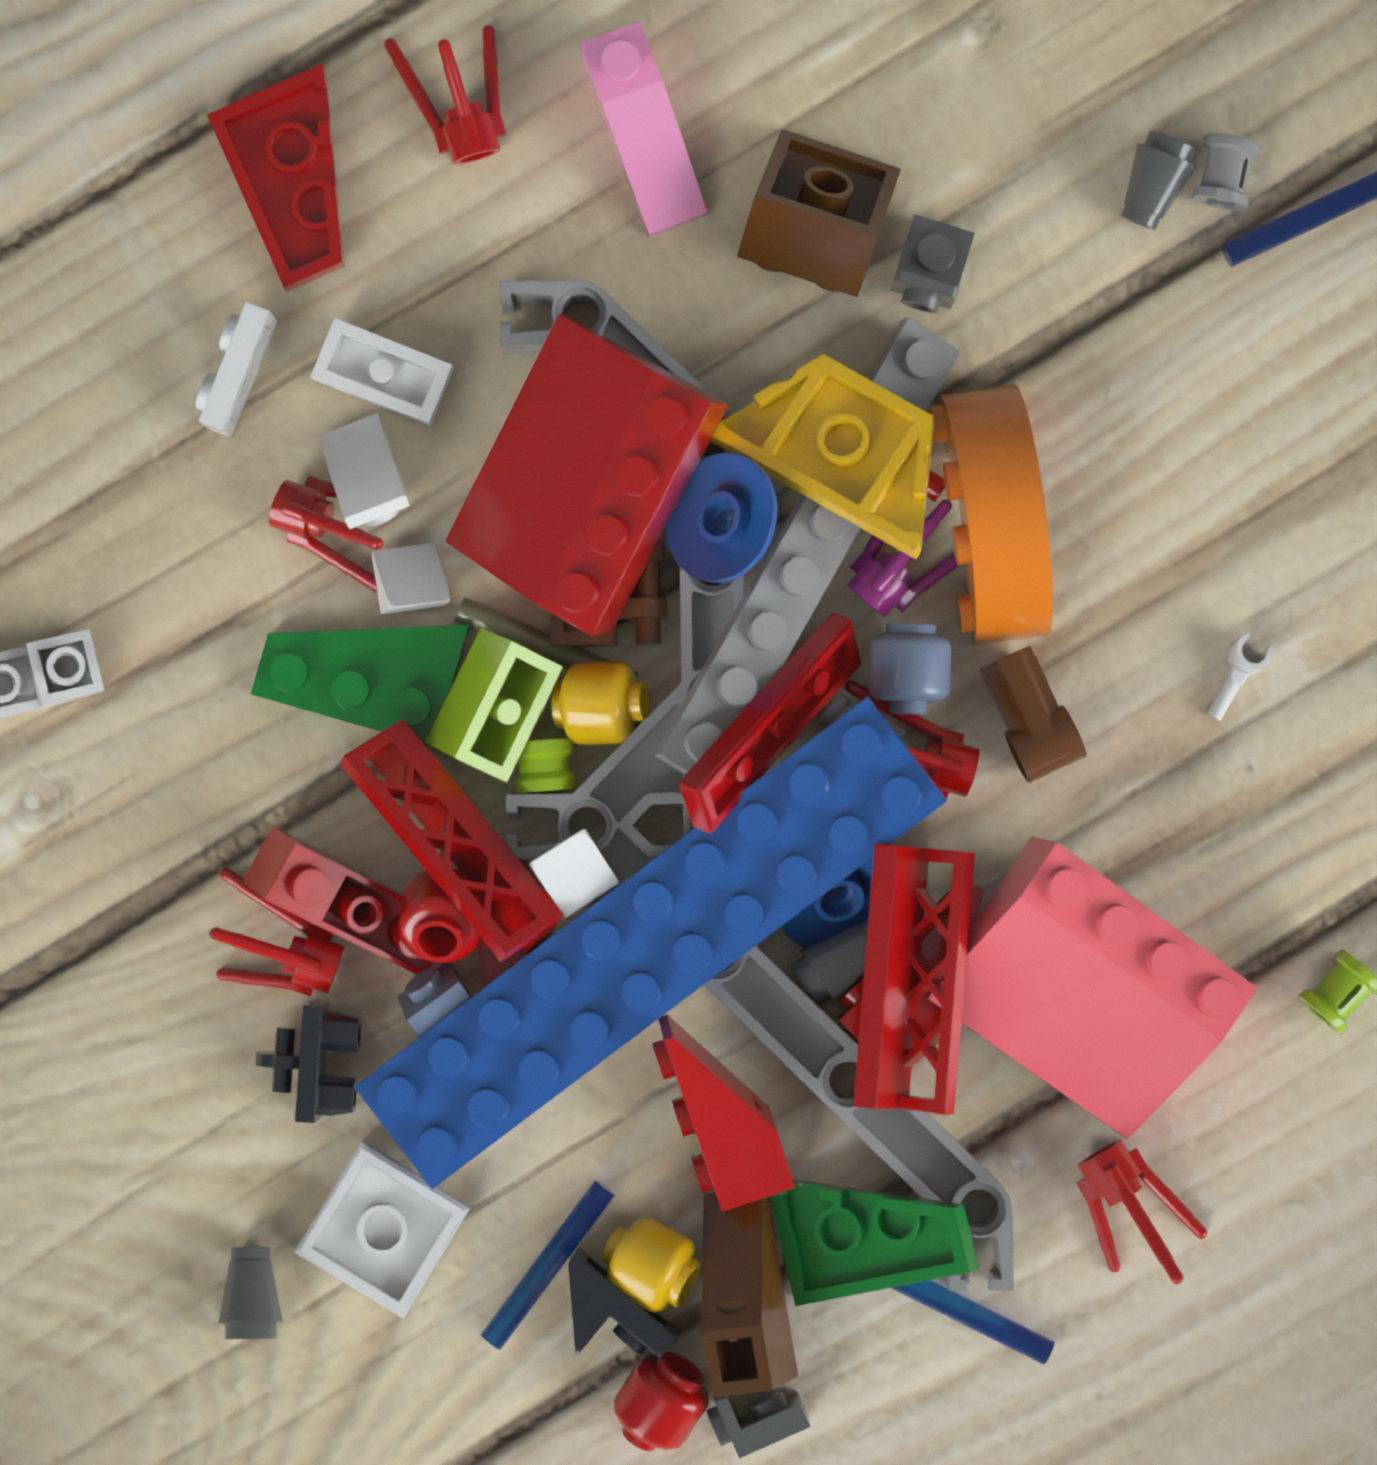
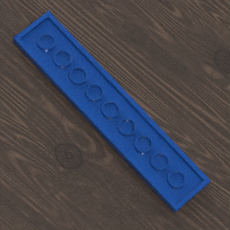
[354,696,947,1189]

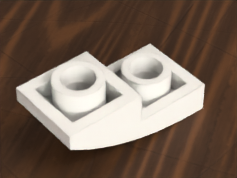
[319,413,410,529]
[0,629,105,719]

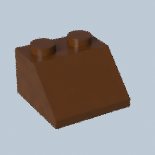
[737,129,901,297]

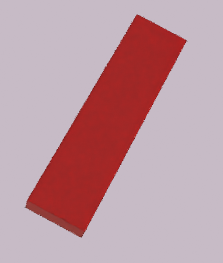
[678,612,862,834]

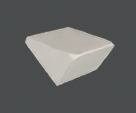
[371,543,451,614]
[529,828,620,918]

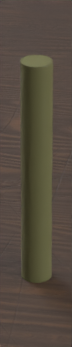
[454,597,639,677]

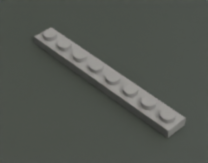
[653,317,961,774]

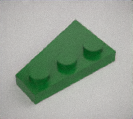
[251,624,470,746]
[770,1179,979,1306]

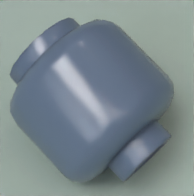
[868,623,951,715]

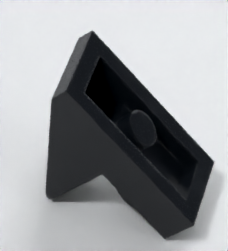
[568,1247,677,1358]

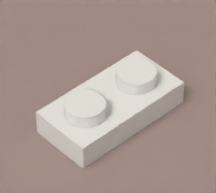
[196,302,277,438]
[310,318,454,427]

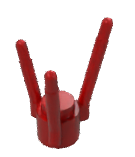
[384,25,506,165]
[269,476,383,593]
[845,680,980,799]
[209,868,345,997]
[1076,1139,1208,1284]

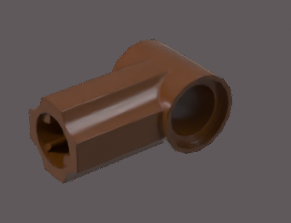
[979,646,1087,783]

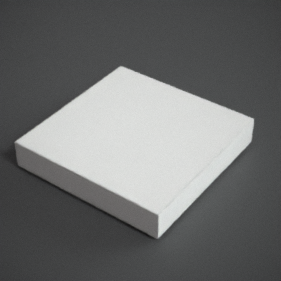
[295,1140,471,1319]

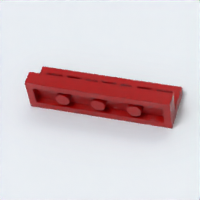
[340,719,564,962]
[853,844,975,1115]

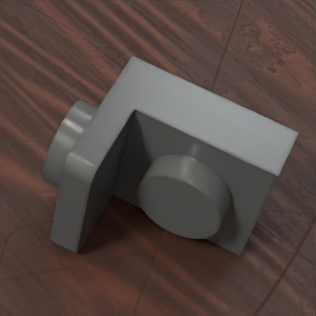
[891,214,975,313]
[706,1390,811,1459]

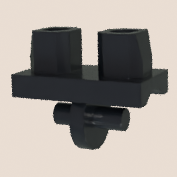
[255,1002,362,1123]

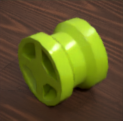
[513,738,577,794]

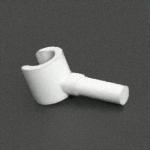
[1207,633,1273,721]

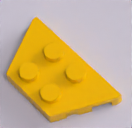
[711,354,934,560]

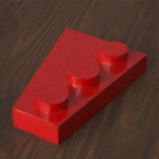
[207,63,345,292]

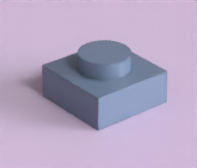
[398,962,471,1037]

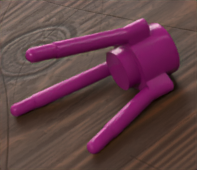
[846,499,960,618]

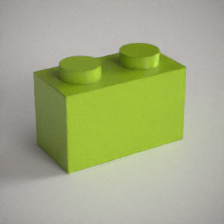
[425,628,563,783]

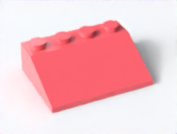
[924,836,1258,1139]

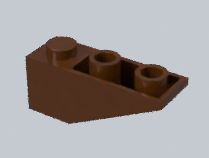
[701,1193,798,1397]

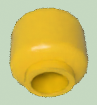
[552,661,651,745]
[602,1217,702,1314]

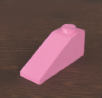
[580,21,708,237]

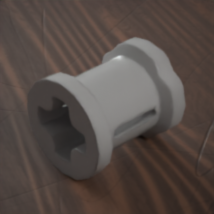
[1192,133,1261,211]

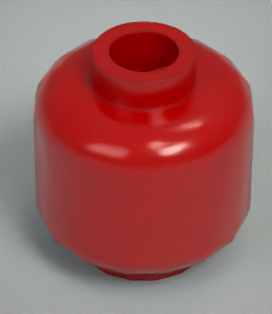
[398,869,481,963]
[614,1352,709,1451]

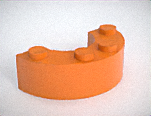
[929,384,1053,645]

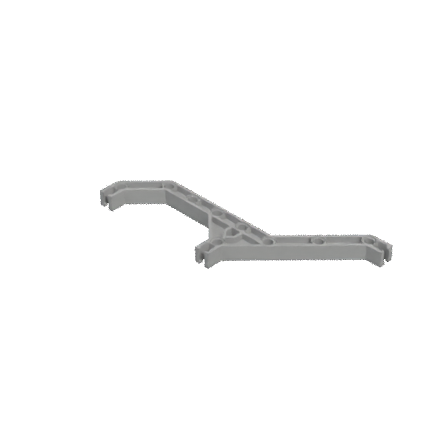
[500,280,1014,1291]

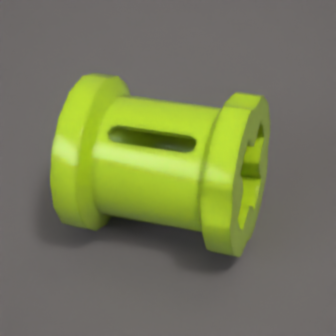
[1298,949,1377,1035]

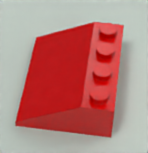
[445,313,729,636]

